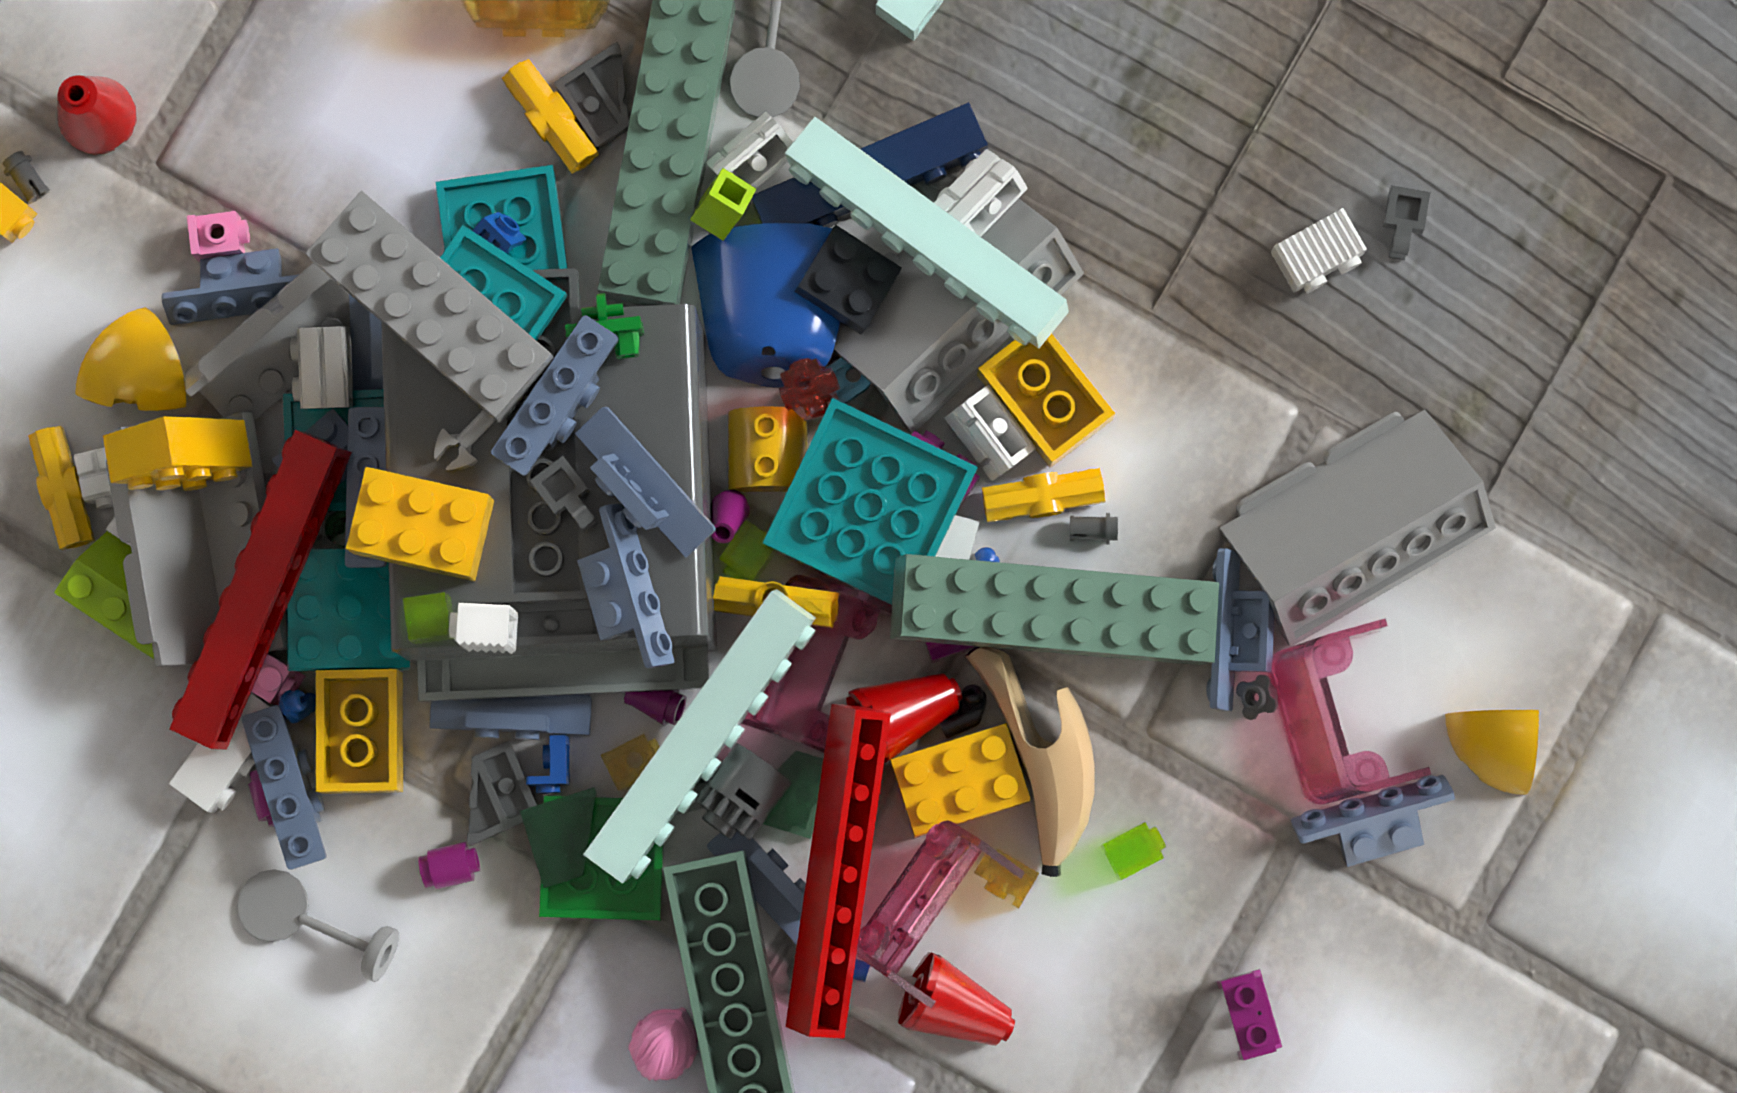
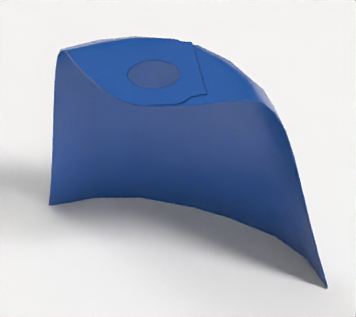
[691,223,840,388]

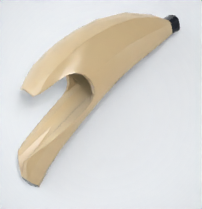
[965,647,1095,877]

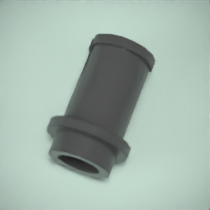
[2,151,50,204]
[1070,513,1118,545]

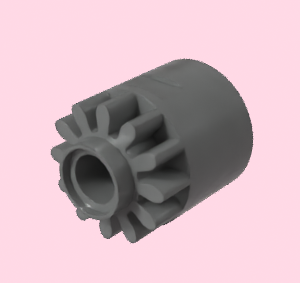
[695,743,792,840]

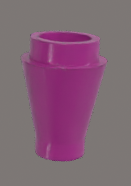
[711,490,750,543]
[624,690,687,726]

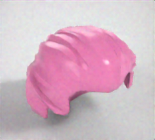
[628,1007,698,1081]

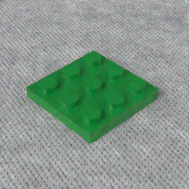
[539,796,664,921]

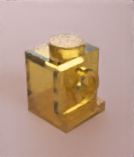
[600,733,660,792]
[974,849,1039,909]

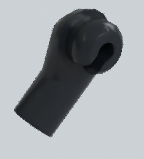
[940,684,987,739]

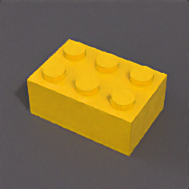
[977,333,1115,468]
[103,416,253,491]
[346,467,494,581]
[316,669,403,794]
[891,723,1031,838]

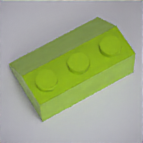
[53,531,155,660]

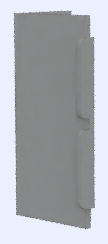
[833,198,1084,433]
[185,263,351,421]
[1220,409,1496,647]
[106,412,287,667]

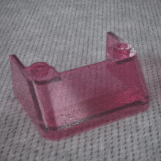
[741,575,892,755]
[1267,618,1431,805]
[857,820,1025,1008]

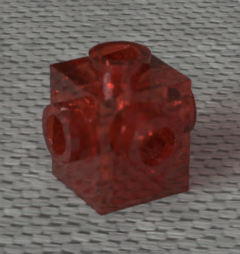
[779,358,840,421]

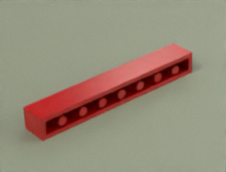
[169,430,352,750]
[785,703,891,1039]

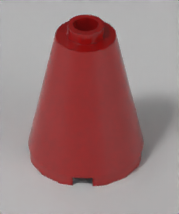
[57,75,137,155]
[846,673,962,763]
[897,952,1015,1046]

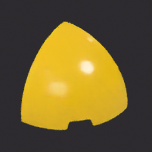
[75,307,186,411]
[1445,710,1539,795]

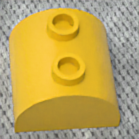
[728,406,808,492]

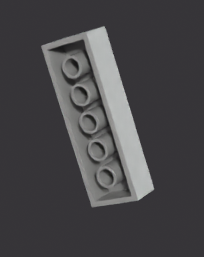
[305,190,554,425]

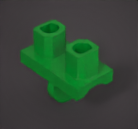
[565,293,644,359]

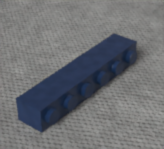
[751,102,988,228]

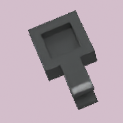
[1383,185,1431,260]
[530,456,598,533]

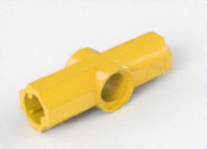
[502,59,599,174]
[28,426,95,550]
[981,468,1106,522]
[713,576,839,628]

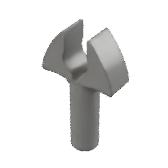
[434,410,496,472]

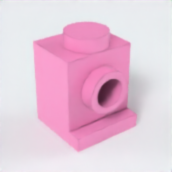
[187,211,250,262]
[251,654,306,706]

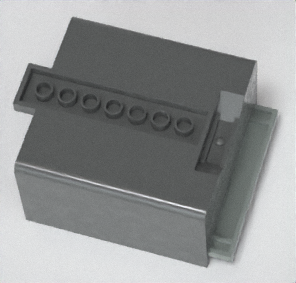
[381,268,717,702]

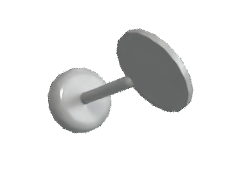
[730,0,800,117]
[237,869,399,982]

